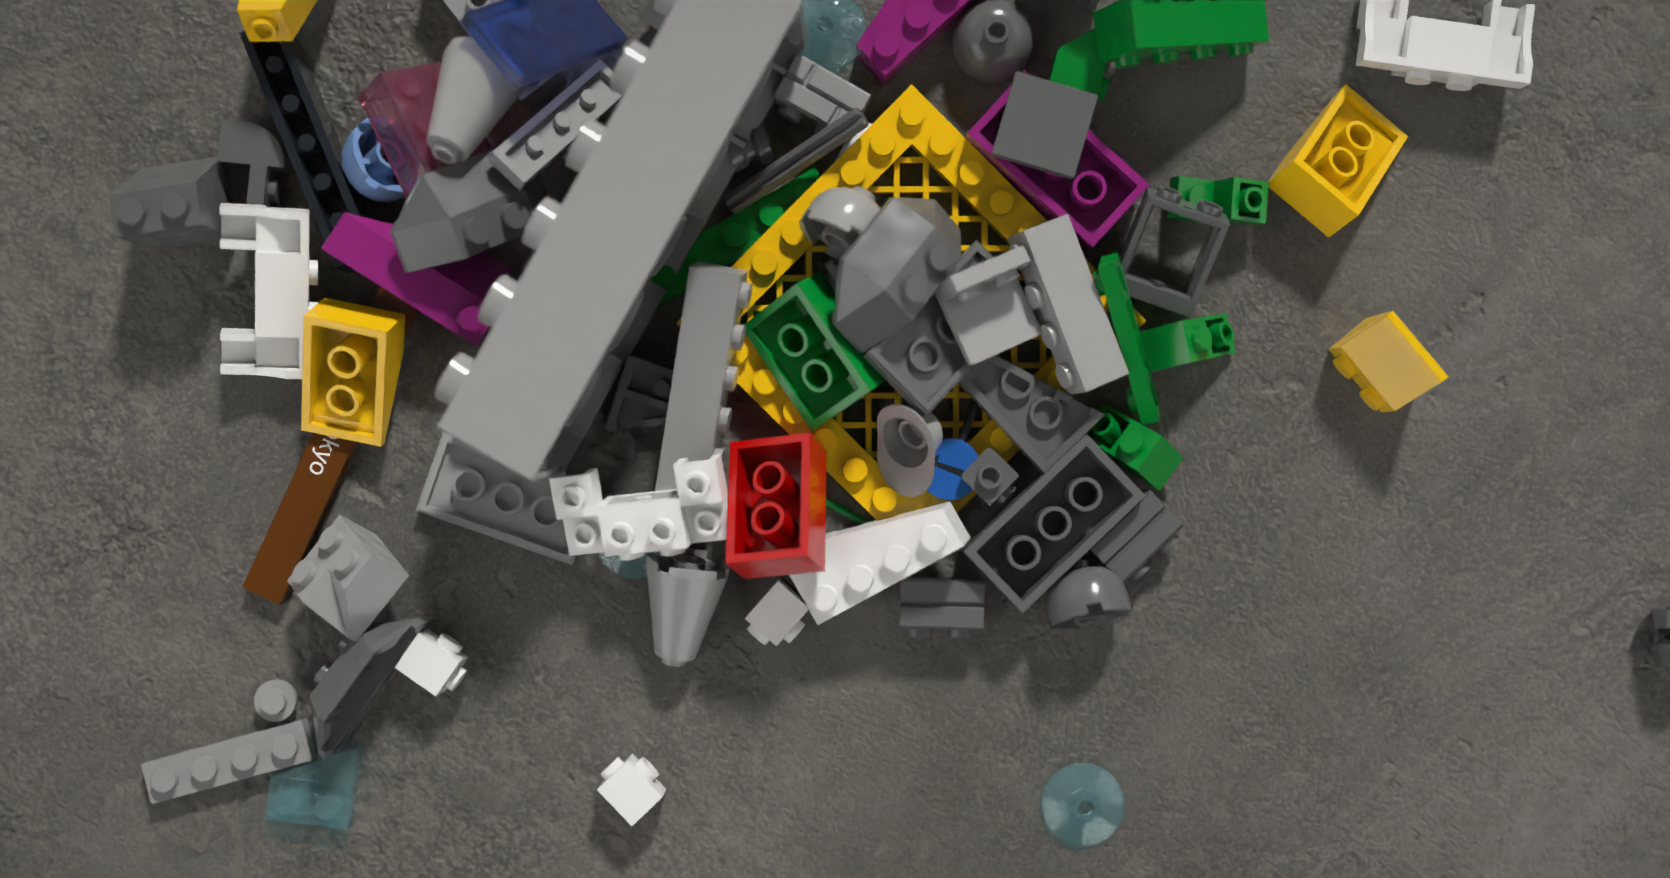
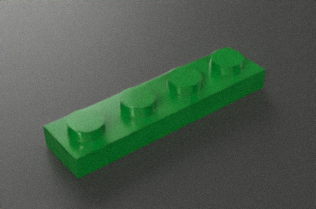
[1093,253,1161,425]

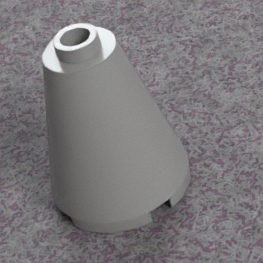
[426,37,528,164]
[646,547,730,667]

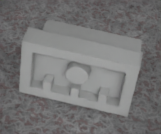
[934,245,1042,366]

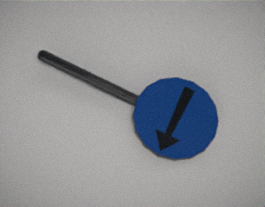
[928,400,979,501]

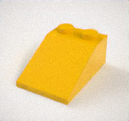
[1268,84,1408,238]
[301,298,405,447]

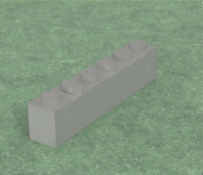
[655,261,752,491]

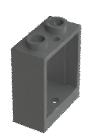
[1119,186,1230,317]

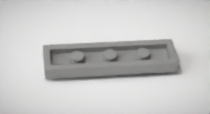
[488,59,623,191]
[141,718,317,804]

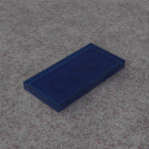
[460,0,629,89]

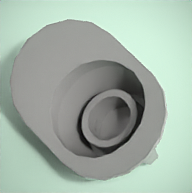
[877,404,943,497]

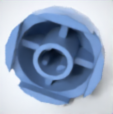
[341,115,431,203]

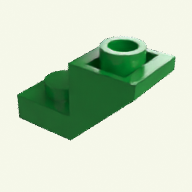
[1167,176,1269,225]

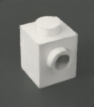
[745,578,809,647]
[394,629,469,696]
[597,754,666,826]

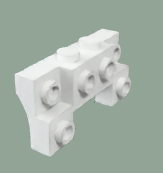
[1356,0,1535,91]
[220,203,318,379]
[549,454,728,560]

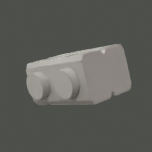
[774,53,871,144]

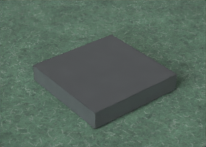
[991,71,1098,179]

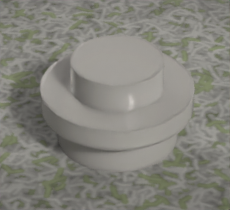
[254,679,298,722]

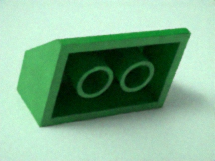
[744,271,886,431]

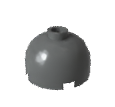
[951,0,1034,85]
[1046,560,1132,631]

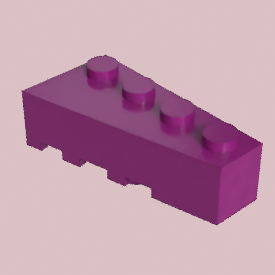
[856,0,979,87]

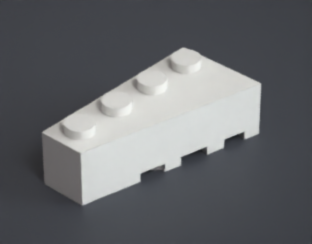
[789,501,970,625]

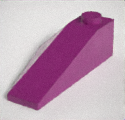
[321,212,512,345]

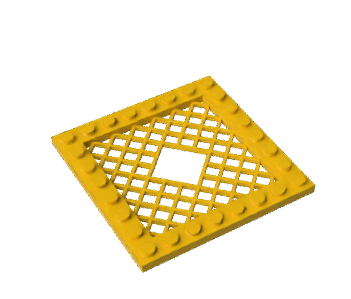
[676,84,1146,521]

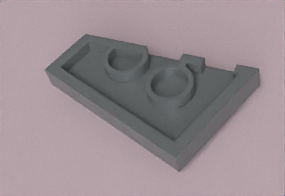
[958,355,1105,473]

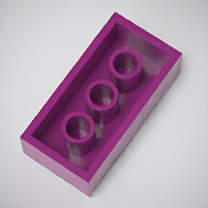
[965,71,1149,253]

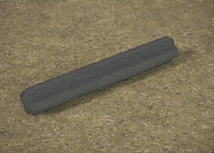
[724,108,868,214]

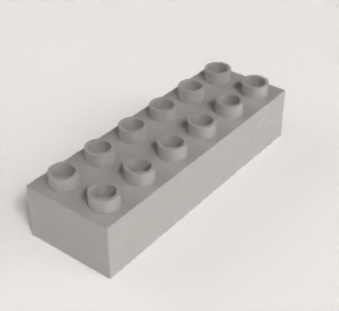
[434,0,809,481]

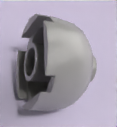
[799,186,880,260]

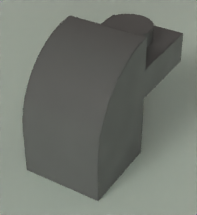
[217,119,297,208]

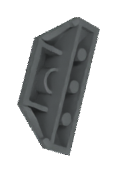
[390,147,548,272]
[832,197,961,353]
[310,614,435,760]

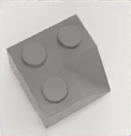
[287,515,409,642]

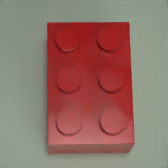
[725,433,827,579]

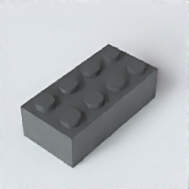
[961,434,1146,613]

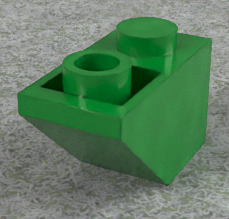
[1047,28,1110,101]
[1140,313,1236,372]
[1086,403,1184,491]

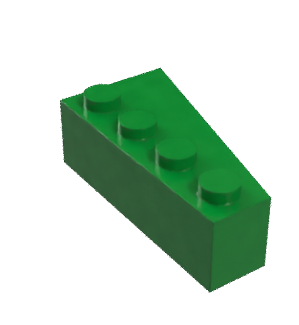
[1093,0,1269,69]

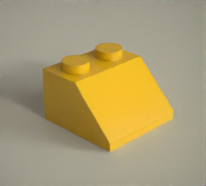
[1328,311,1448,412]

